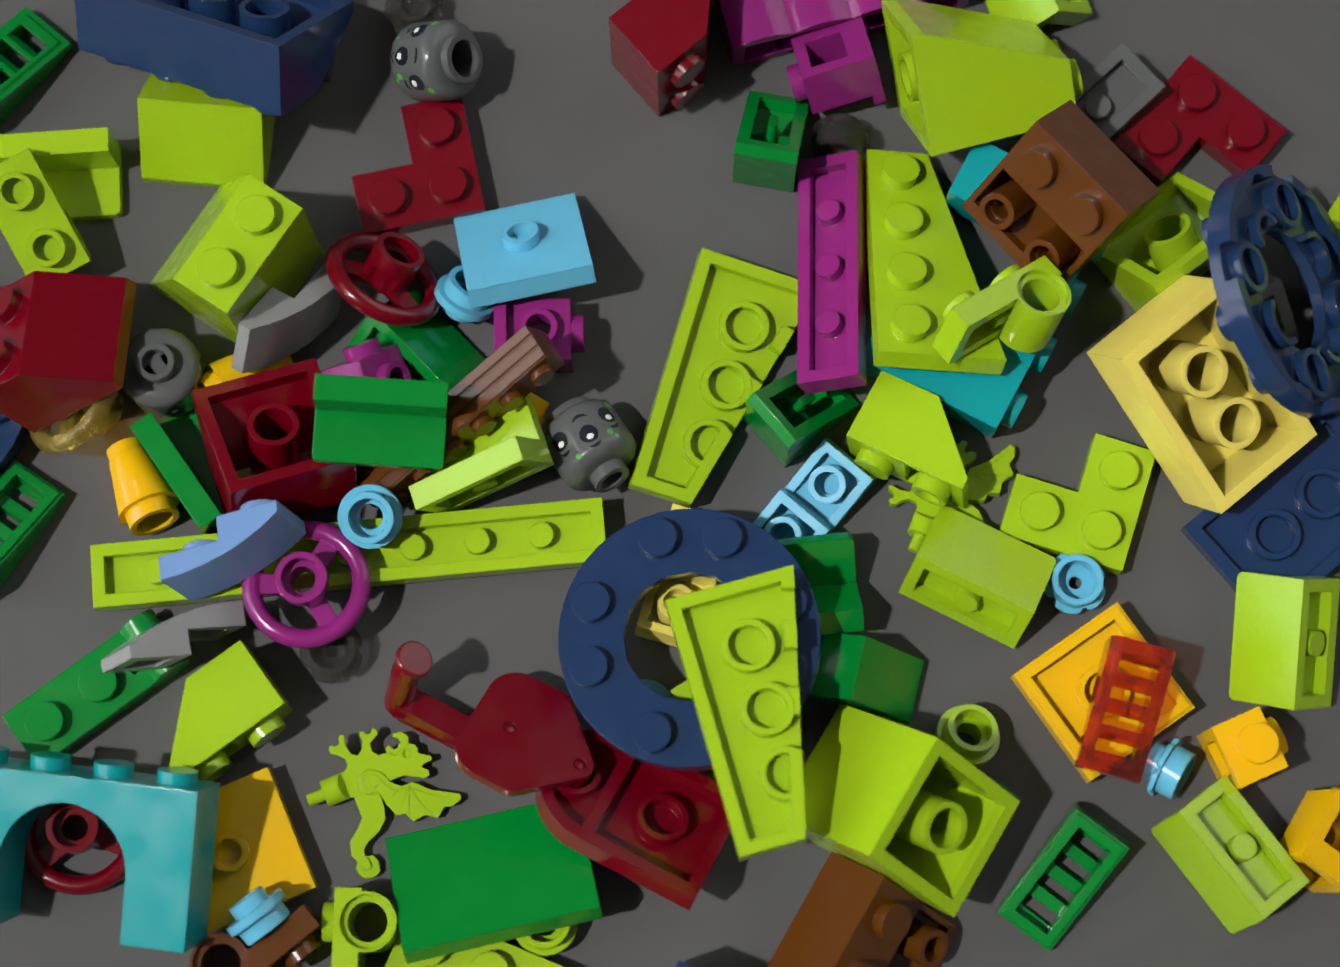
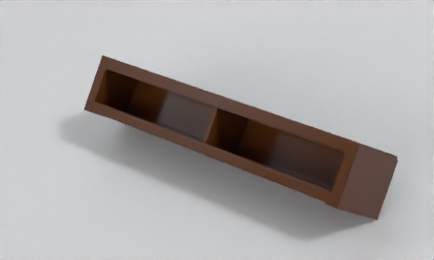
[356,325,565,508]

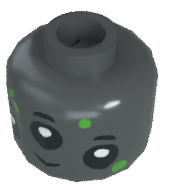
[390,19,483,102]
[123,328,207,418]
[544,396,637,493]

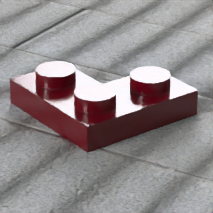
[1114,55,1287,187]
[352,98,486,234]

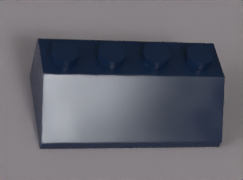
[75,0,353,116]

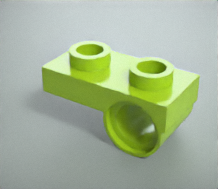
[0,148,92,275]
[932,255,1072,364]
[322,887,400,967]

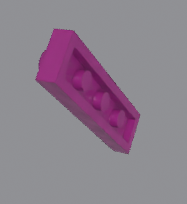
[797,150,867,394]

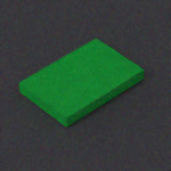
[385,803,603,964]

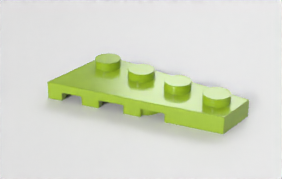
[864,149,1007,375]
[628,248,798,507]
[665,565,806,861]

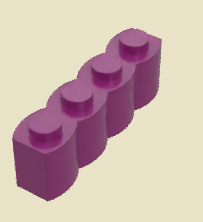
[714,0,968,65]

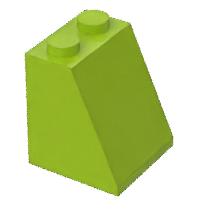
[881,0,1083,157]
[149,174,324,343]
[803,703,1020,918]

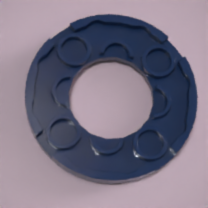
[1201,164,1340,418]
[558,508,822,771]

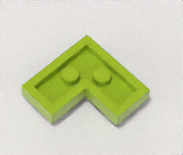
[999,433,1155,575]

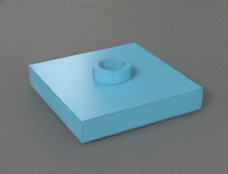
[453,193,596,309]

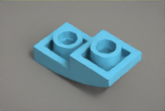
[753,438,877,539]

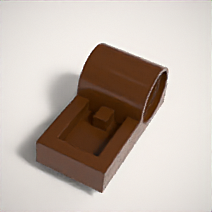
[189,905,322,967]

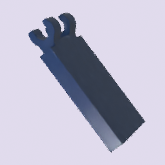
[1180,412,1340,592]

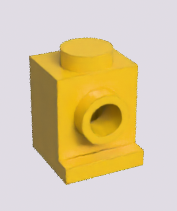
[1196,706,1289,790]
[1279,786,1340,893]

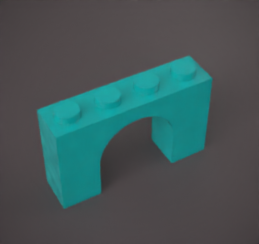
[866,142,1106,439]
[0,745,220,953]

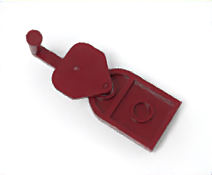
[384,641,731,911]

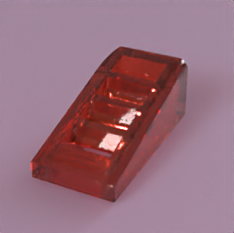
[1074,635,1176,784]

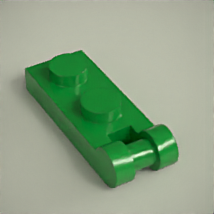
[2,609,189,758]

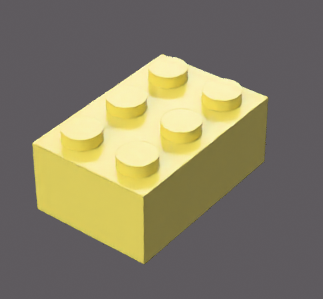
[1086,275,1318,514]

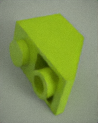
[846,370,969,509]
[169,640,294,782]

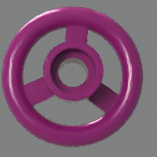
[242,521,371,648]

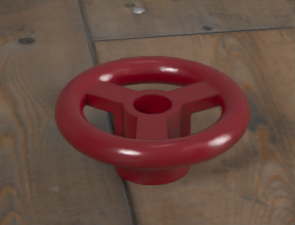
[325,232,441,327]
[24,765,125,895]

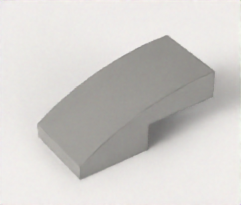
[231,264,342,373]
[101,600,246,673]

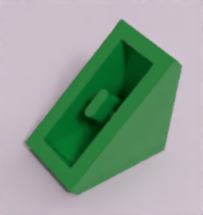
[732,90,809,193]
[744,370,860,468]
[808,633,924,724]

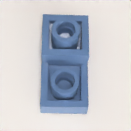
[159,499,306,601]

